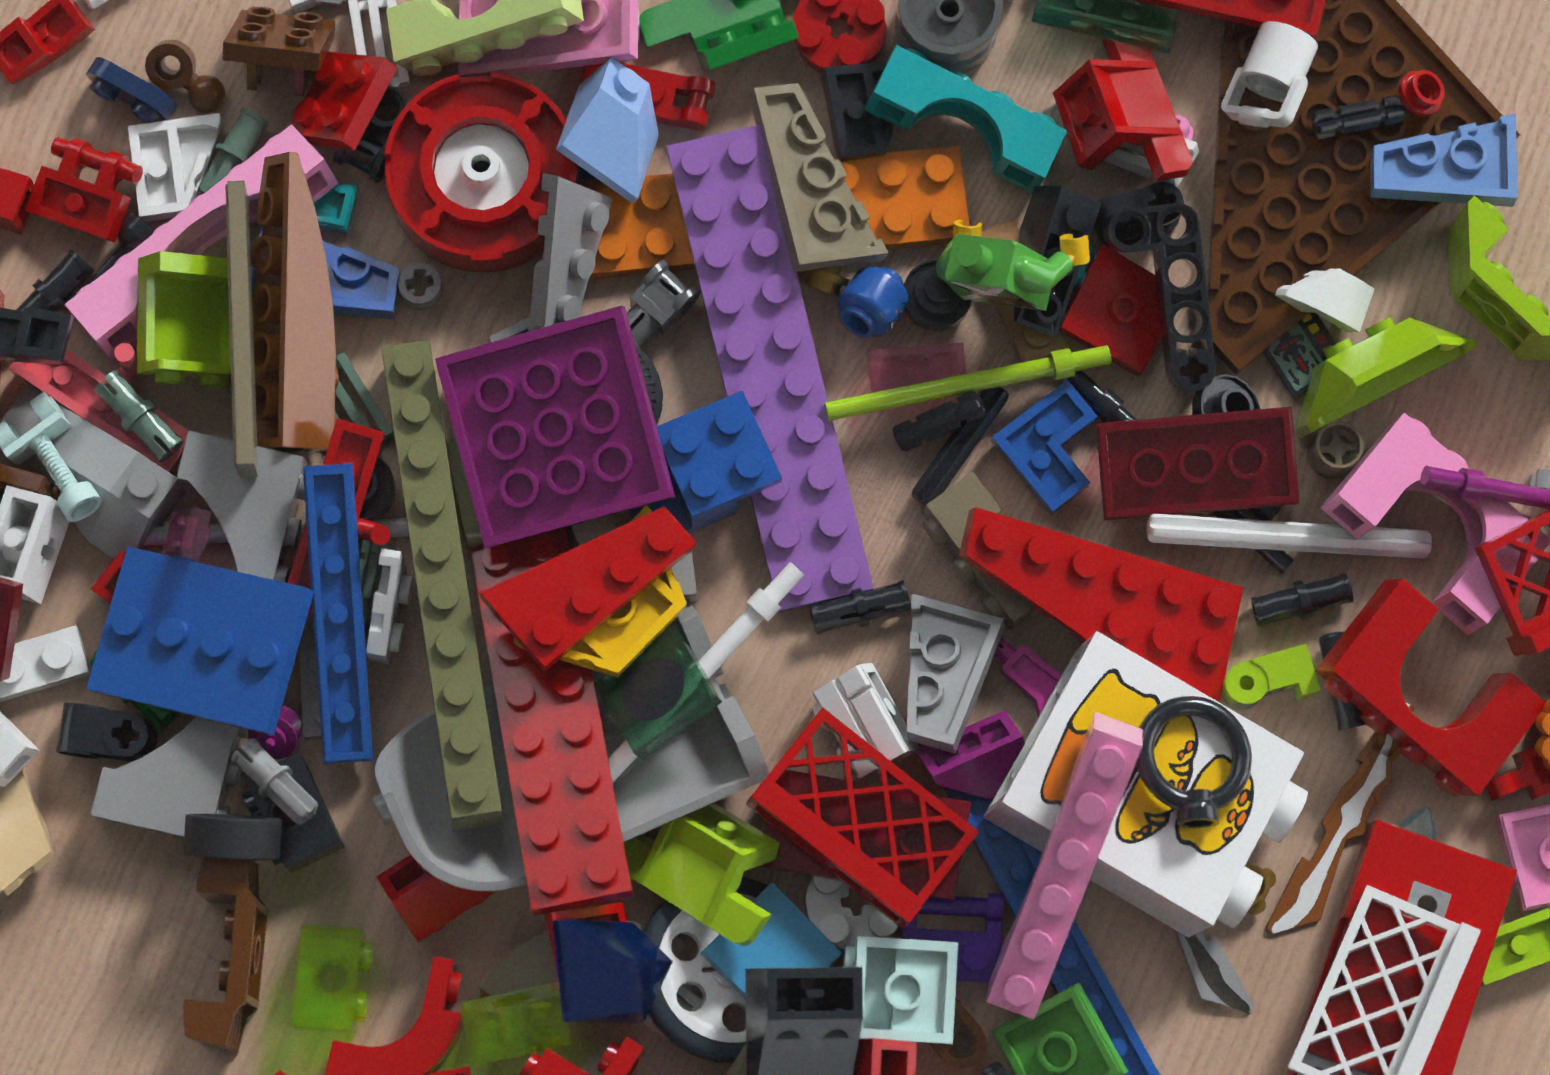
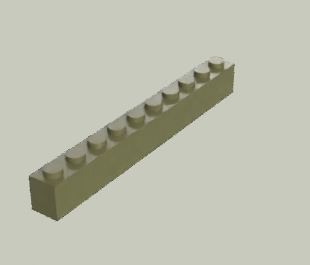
[381,340,502,831]

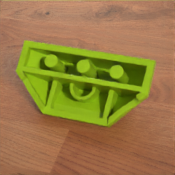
[1295,317,1478,439]

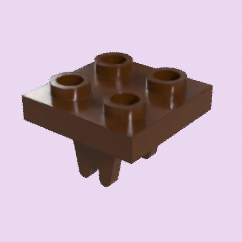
[223,6,335,97]

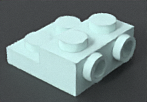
[843,936,958,1044]

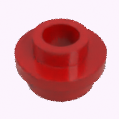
[1398,70,1445,117]

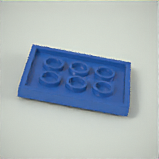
[86,546,314,736]

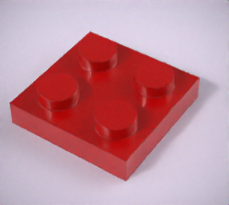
[290,51,398,151]

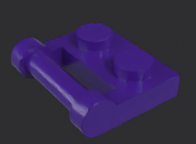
[901,893,1003,984]

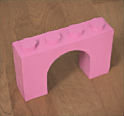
[1321,413,1550,636]

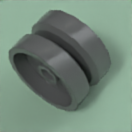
[894,0,1003,74]

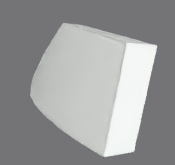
[1275,268,1375,333]

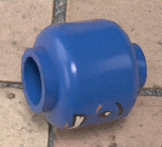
[838,266,909,338]

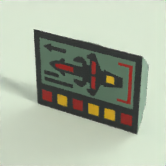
[1264,312,1336,398]

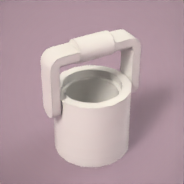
[1221,21,1318,128]

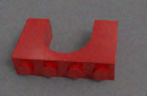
[1315,578,1546,797]

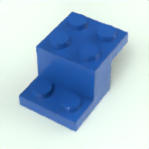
[629,390,782,534]

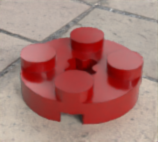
[793,0,887,73]

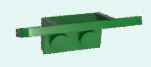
[639,0,799,70]

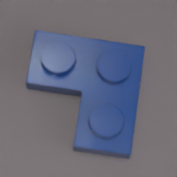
[991,379,1098,515]

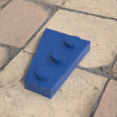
[252,225,400,320]

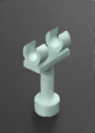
[0,391,102,522]

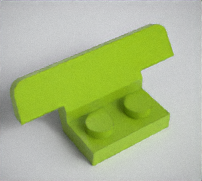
[624,803,780,946]

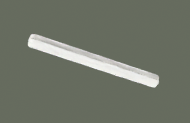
[1146,514,1432,559]

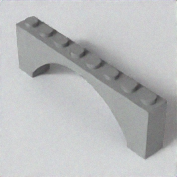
[91,431,308,838]

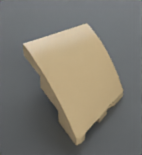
[0,767,55,896]

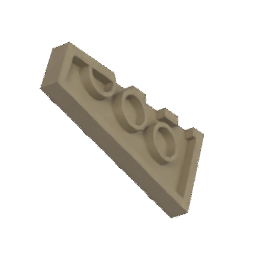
[749,83,889,272]

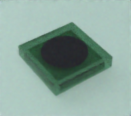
[595,625,722,761]

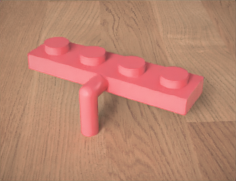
[9,343,189,474]

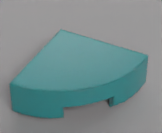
[314,184,359,235]

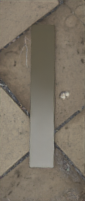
[225,180,258,478]

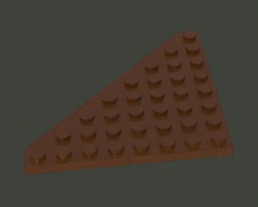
[1207,0,1520,375]

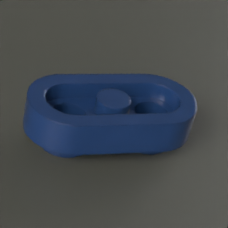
[86,57,178,123]

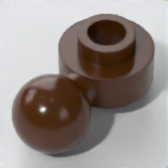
[145,40,226,113]

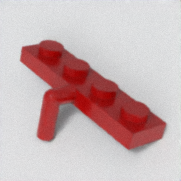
[287,418,390,618]

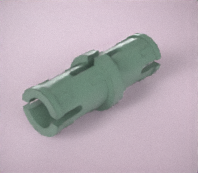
[94,370,184,462]

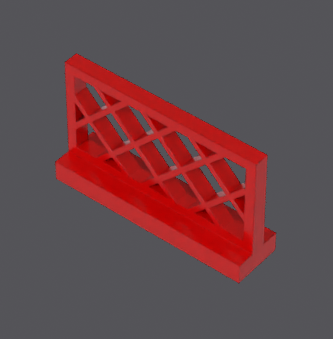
[1475,509,1550,656]
[746,707,979,929]

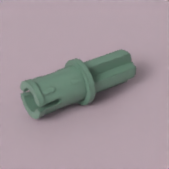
[199,107,269,194]

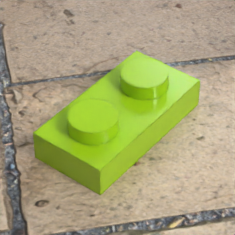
[1480,907,1550,987]

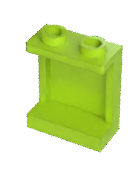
[137,251,232,388]

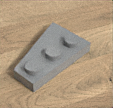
[530,173,613,328]

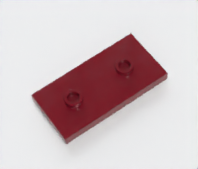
[1096,406,1300,521]
[758,769,971,902]

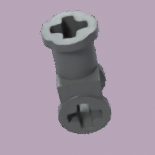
[627,260,701,348]

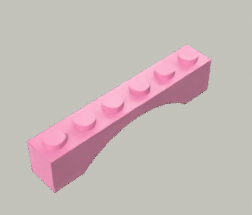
[64,124,339,363]
[987,712,1142,1020]

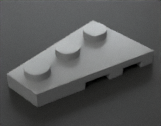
[907,594,1005,754]

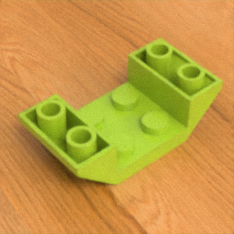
[1447,195,1550,361]

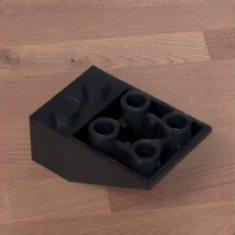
[745,967,863,1075]

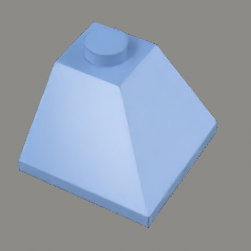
[556,58,659,204]

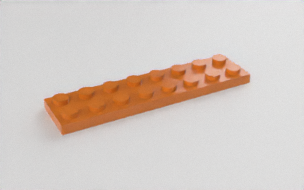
[581,145,970,279]

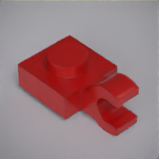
[1486,746,1550,801]

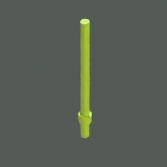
[824,345,1111,421]

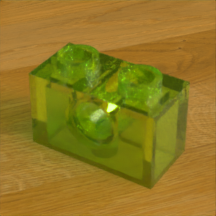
[291,924,374,1033]
[462,981,572,1066]

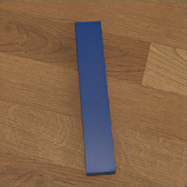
[303,463,373,764]

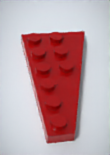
[959,507,1244,703]

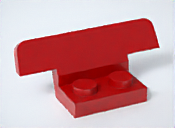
[1052,29,1192,181]

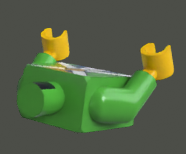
[936,219,1090,311]

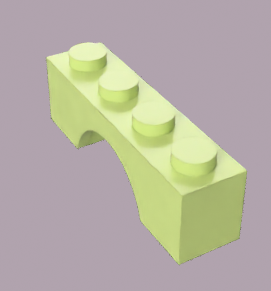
[386,0,584,76]

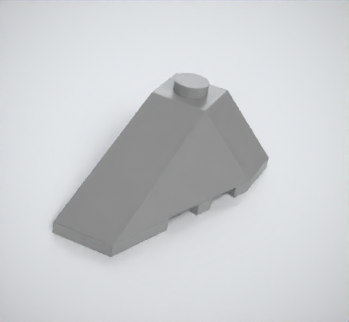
[0,385,186,559]

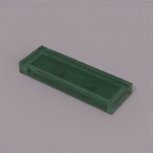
[1031,0,1178,53]

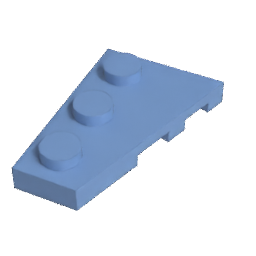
[1370,113,1518,207]

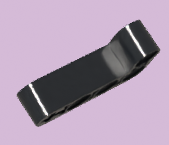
[1102,203,1216,392]

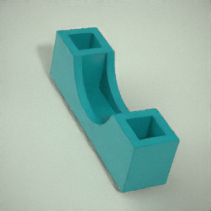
[864,45,1067,194]

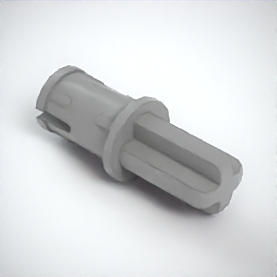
[232,738,318,825]

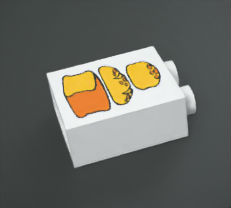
[983,631,1308,938]

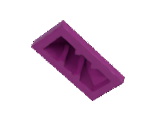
[916,710,1025,800]

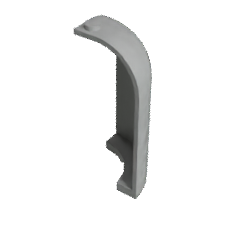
[373,599,769,891]

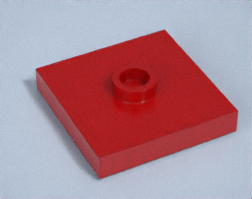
[1059,244,1162,376]

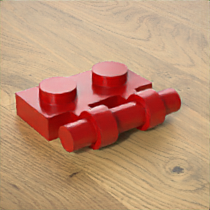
[25,137,143,243]

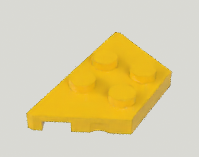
[514,506,687,677]

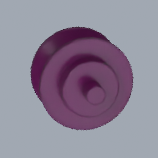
[248,705,302,759]

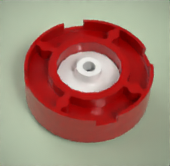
[384,72,579,272]

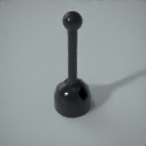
[65,212,154,309]

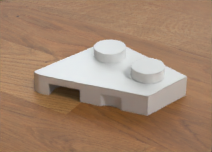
[128,113,223,222]
[366,548,414,664]

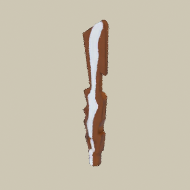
[1266,703,1414,934]

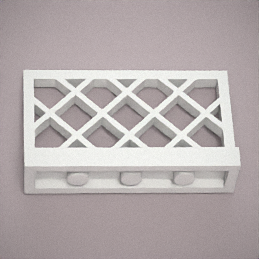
[1288,885,1481,1075]

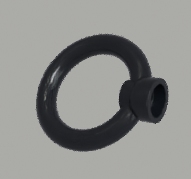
[1136,696,1252,828]

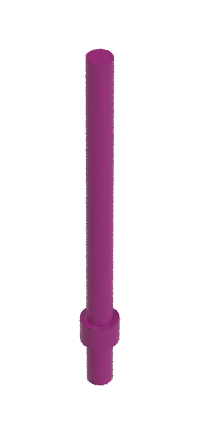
[1421,465,1550,510]

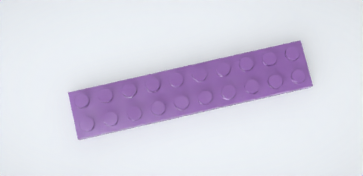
[667,125,874,613]

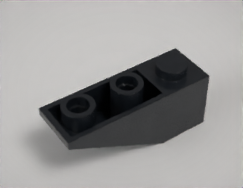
[1013,185,1102,338]

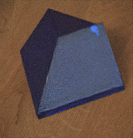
[552,919,673,1023]

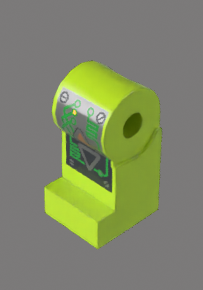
[1221,644,1321,710]

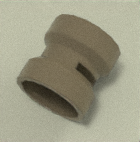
[1307,421,1364,479]

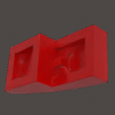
[0,0,96,84]

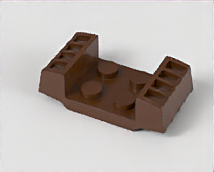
[183,858,268,1053]

